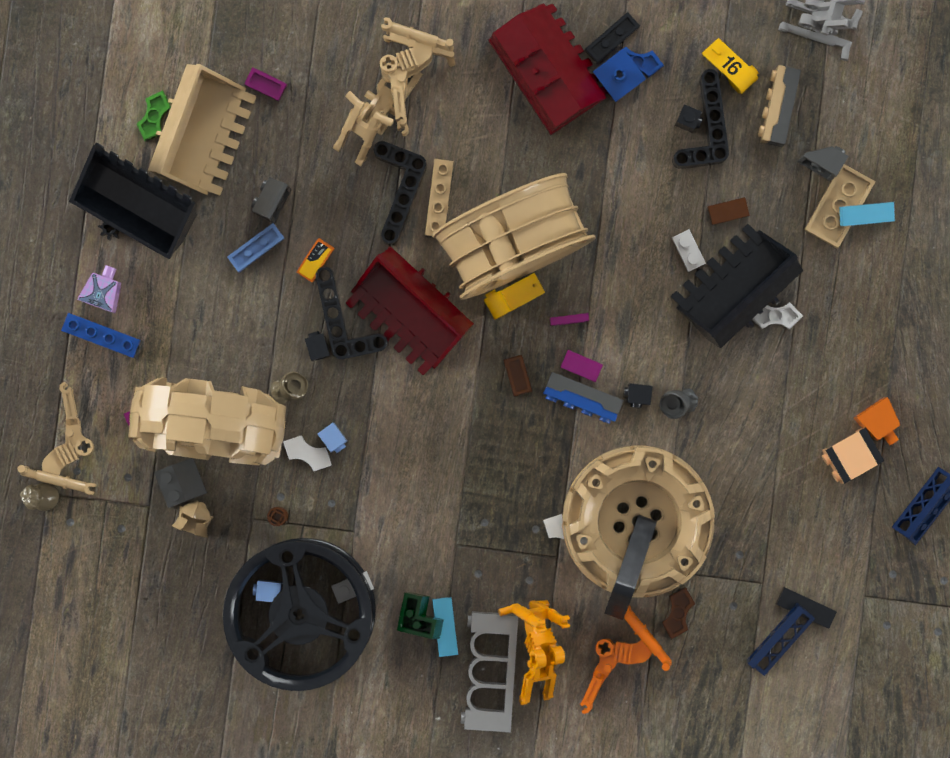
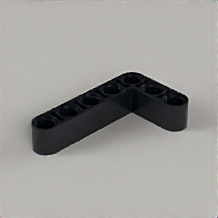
[672,69,729,169]
[373,141,427,245]
[316,266,388,359]
[604,515,657,620]

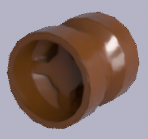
[267,507,288,526]

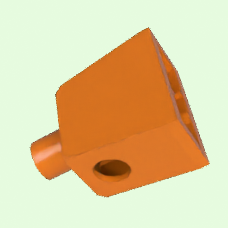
[854,397,900,446]

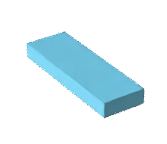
[839,202,895,226]
[432,597,458,657]

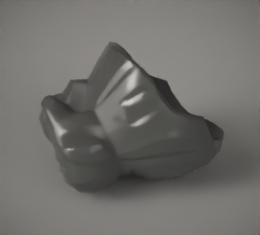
[659,388,698,419]

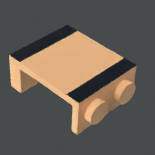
[822,427,884,484]

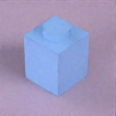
[317,423,347,453]
[253,579,283,602]

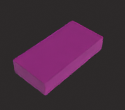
[244,67,287,102]
[549,313,589,326]
[560,350,603,382]

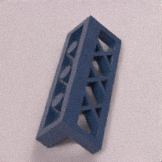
[892,467,950,546]
[747,603,815,676]

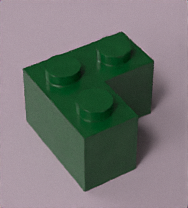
[397,592,444,639]

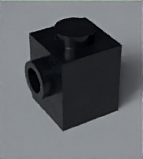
[675,104,703,133]
[305,331,331,362]
[623,383,653,408]

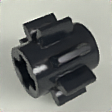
[98,222,121,241]

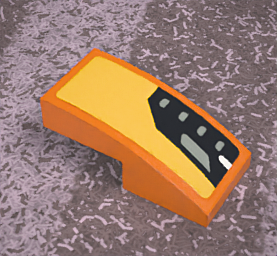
[297,238,335,283]

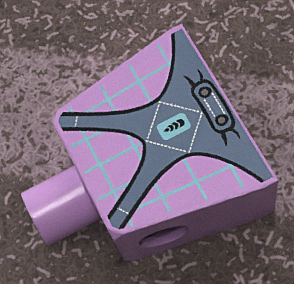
[77,265,121,313]

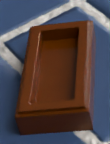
[707,197,750,225]
[503,355,532,397]

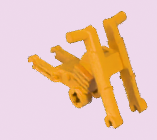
[498,600,570,705]

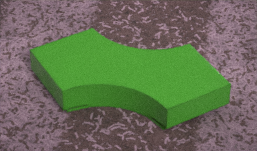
[137,90,171,142]

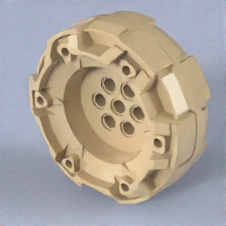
[128,377,286,465]
[562,445,715,598]

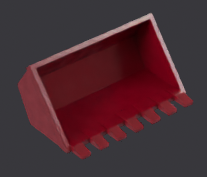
[488,3,609,136]
[346,246,474,375]

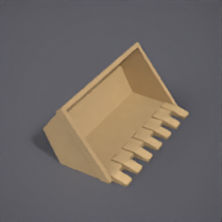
[148,64,256,196]

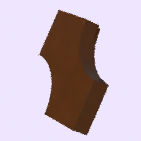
[661,587,695,640]

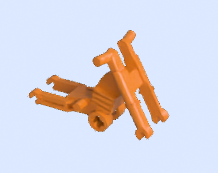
[580,605,672,714]

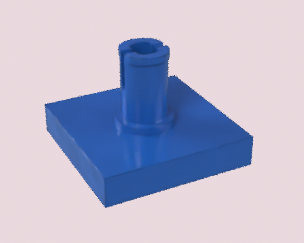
[593,48,646,102]

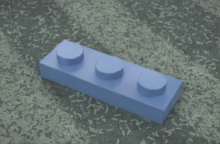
[227,223,285,273]

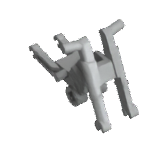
[778,0,865,61]

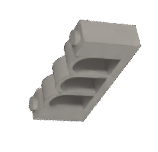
[461,611,518,733]

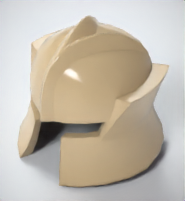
[172,500,213,538]

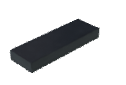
[585,12,640,64]
[776,587,837,629]

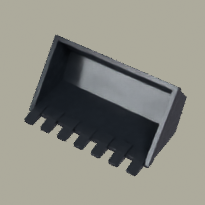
[69,142,197,259]
[671,224,803,348]

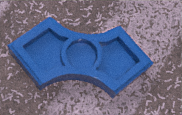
[624,47,664,78]

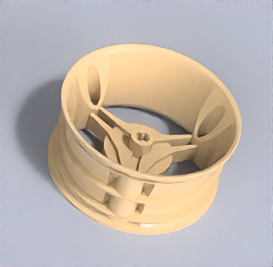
[432,173,596,300]

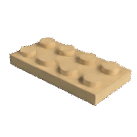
[804,164,876,249]

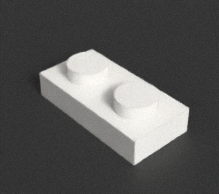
[672,229,706,272]
[331,571,374,604]

